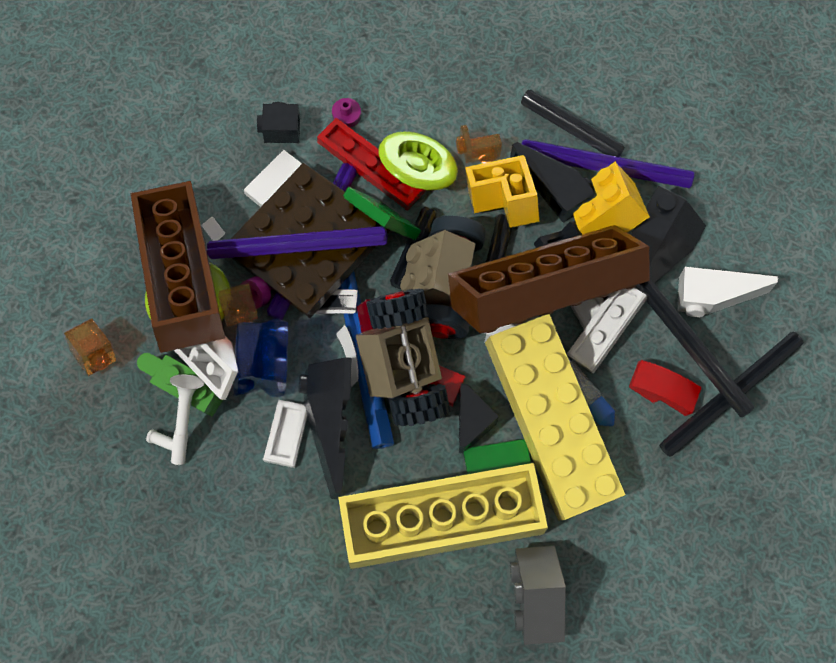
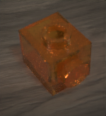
[218,283,258,328]
[64,318,116,376]

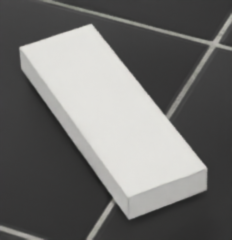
[567,288,647,374]

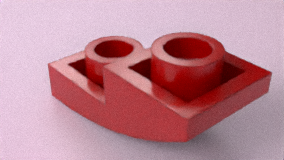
[629,360,702,416]

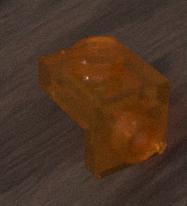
[456,125,502,163]

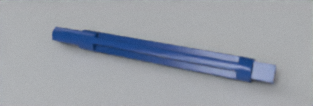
[338,271,394,449]

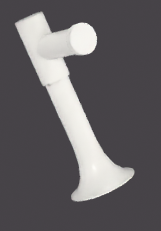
[146,374,204,465]

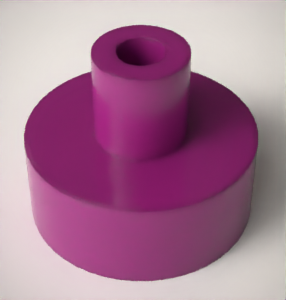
[332,98,361,128]
[239,276,272,309]

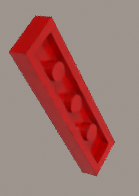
[317,118,426,211]

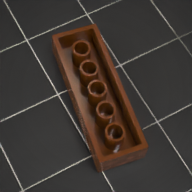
[130,181,225,353]
[448,225,650,333]

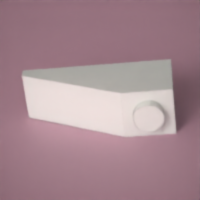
[678,267,778,317]
[174,336,238,400]

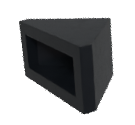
[459,384,499,453]

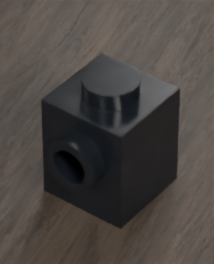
[257,102,300,143]

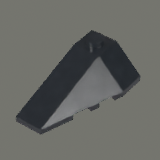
[602,186,706,299]
[298,357,352,499]

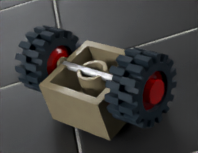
[355,289,451,426]

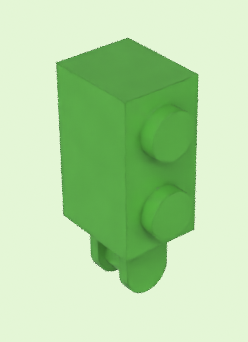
[137,353,223,417]

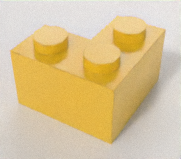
[465,155,539,228]
[573,161,650,234]

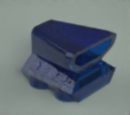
[233,319,288,397]

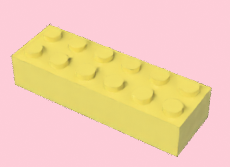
[485,314,625,521]
[338,463,548,569]

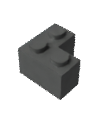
[510,546,566,645]

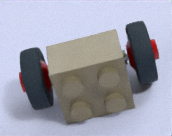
[400,216,486,339]

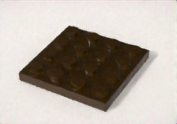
[231,163,391,319]

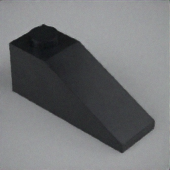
[510,142,595,223]

